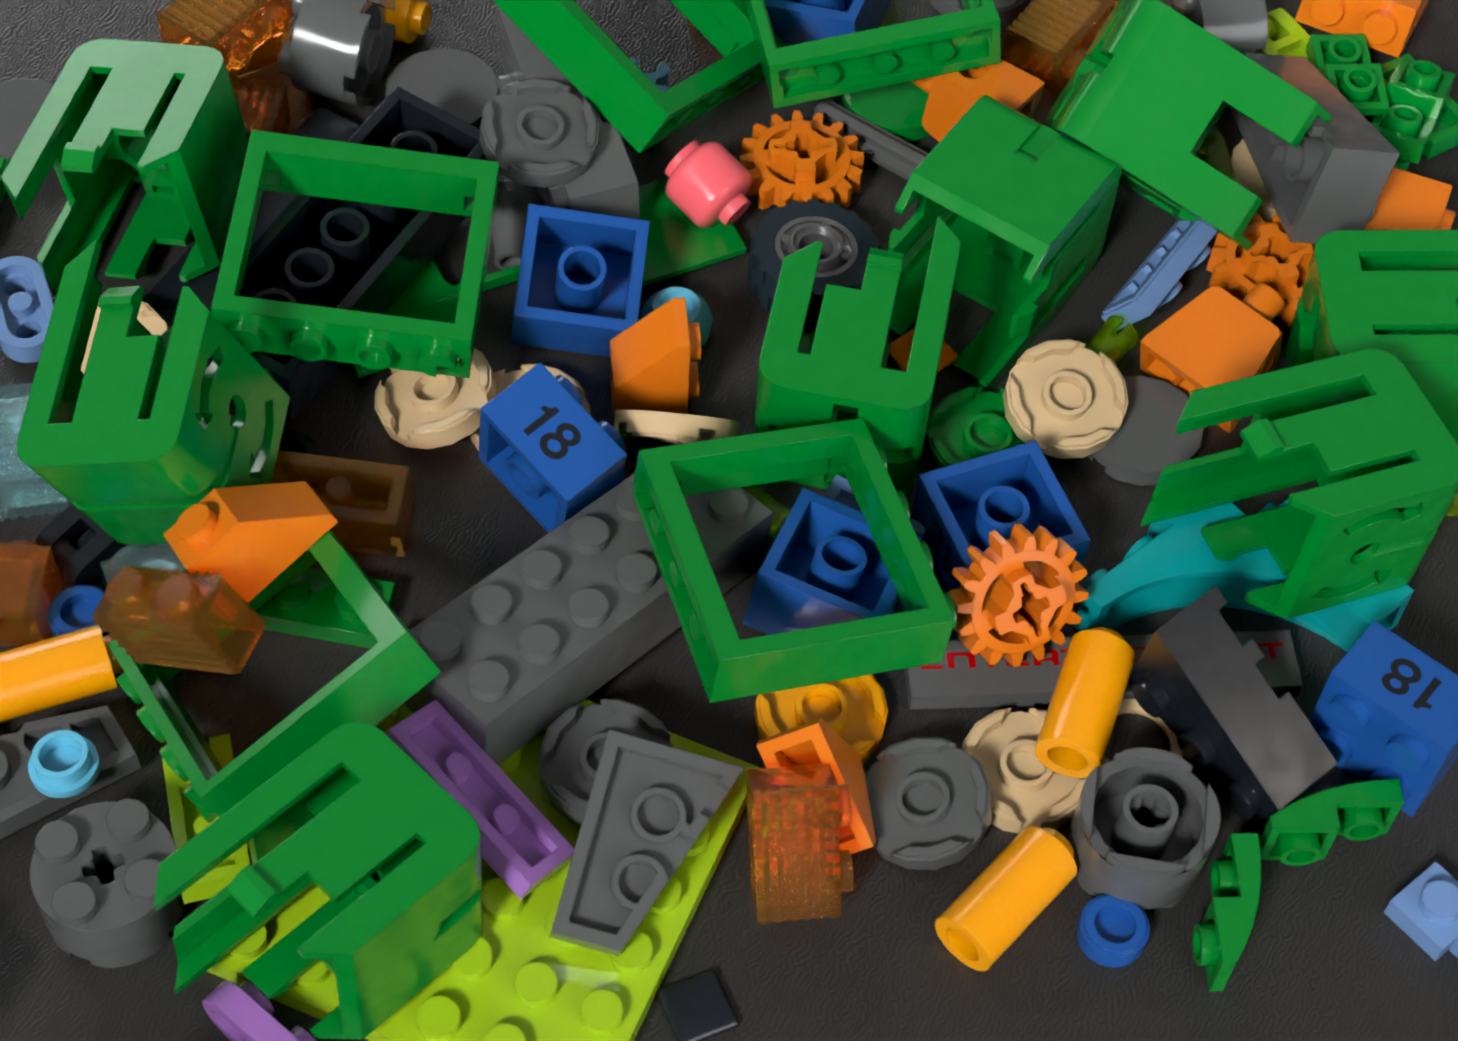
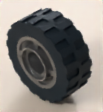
[747,199,881,327]

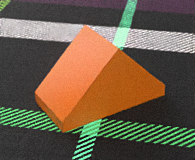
[756,718,876,867]

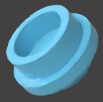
[28,730,101,798]

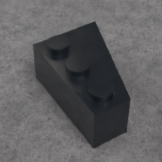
[1128,585,1338,832]

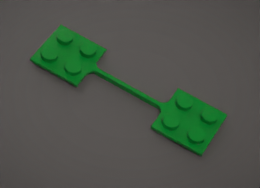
[351,177,747,378]

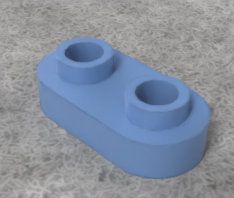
[0,256,54,363]

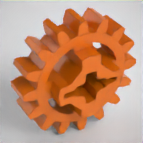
[739,110,864,210]
[1206,212,1315,327]
[946,523,1089,668]

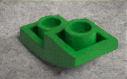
[1305,34,1390,116]
[1371,58,1456,164]
[1259,779,1404,866]
[1192,833,1261,992]

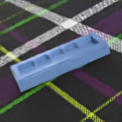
[1101,220,1217,332]

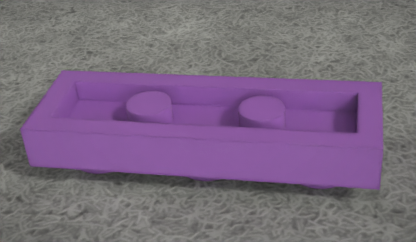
[386,699,574,899]

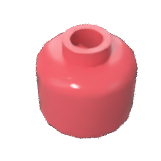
[664,140,752,228]

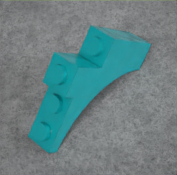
[1073,491,1414,652]

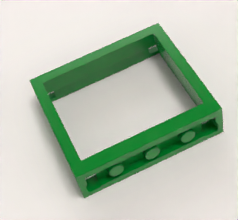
[495,0,787,154]
[744,0,1001,109]
[211,130,499,378]
[632,418,957,703]
[108,529,441,823]

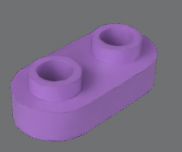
[202,980,316,1041]

